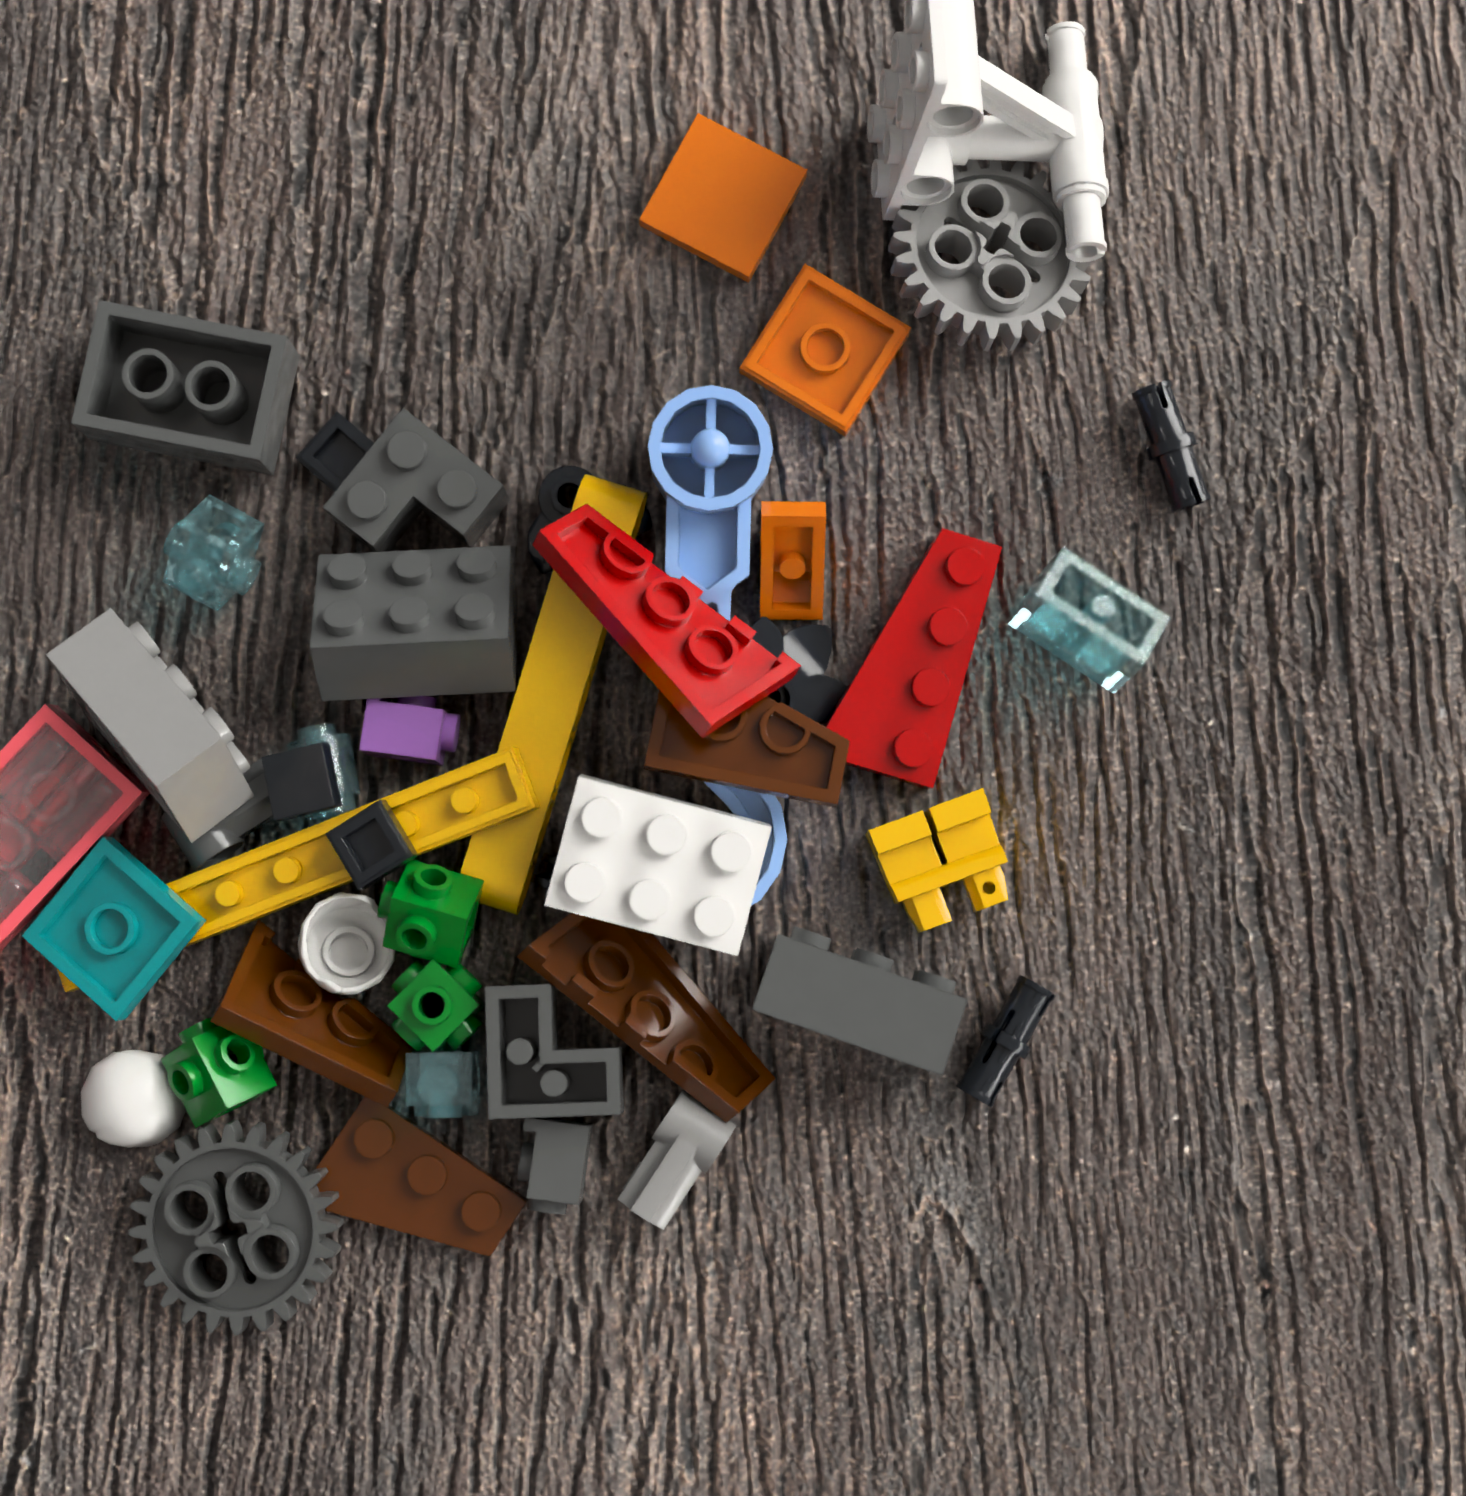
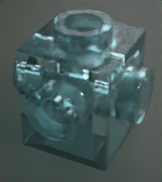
[162,494,265,612]

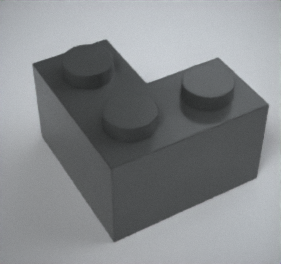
[323,408,510,552]
[485,984,624,1119]

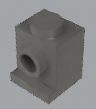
[518,1117,593,1214]

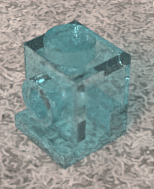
[406,1051,480,1118]

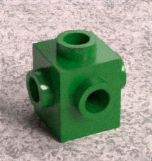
[377,859,484,968]
[387,959,485,1052]
[161,1017,277,1128]

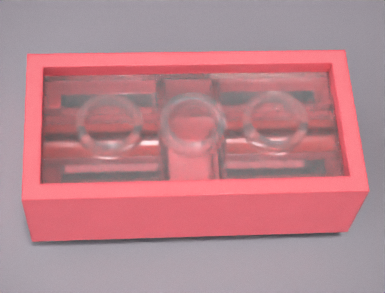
[0,704,150,952]

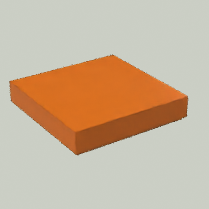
[639,113,807,283]
[739,264,911,437]

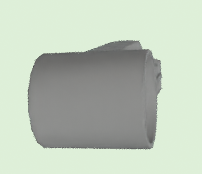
[617,1090,737,1230]

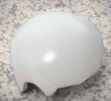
[298,892,395,995]
[81,1050,186,1148]

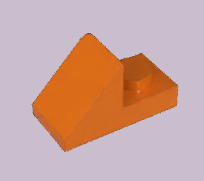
[760,501,826,620]

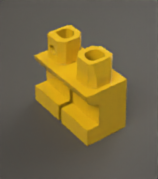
[865,788,1008,933]

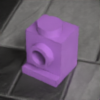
[359,696,460,766]

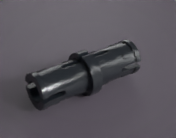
[1131,380,1212,513]
[956,975,1056,1108]

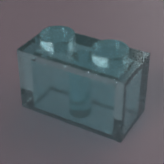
[1008,547,1171,694]

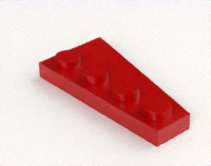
[532,503,801,739]
[825,528,1002,790]

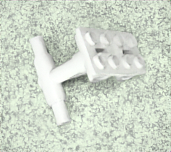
[867,0,1109,262]

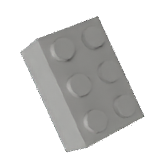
[46,608,254,843]

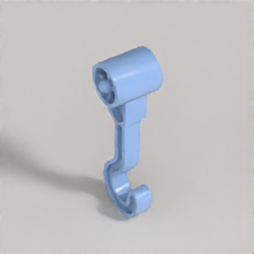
[648,385,788,906]

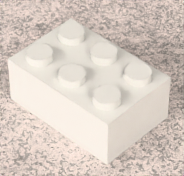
[544,774,772,956]

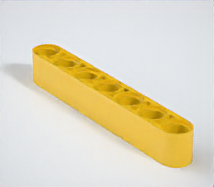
[460,474,647,915]

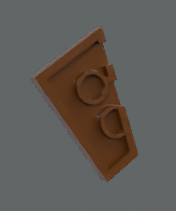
[644,690,850,808]
[210,919,413,1107]
[316,1096,528,1256]

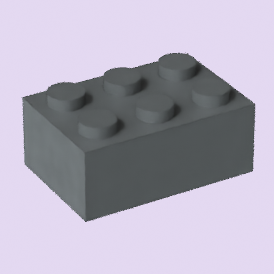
[71,300,300,476]
[310,545,518,701]
[752,926,968,1076]

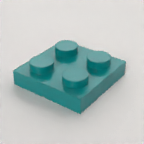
[22,837,207,1021]

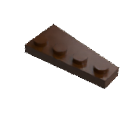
[517,913,776,1123]

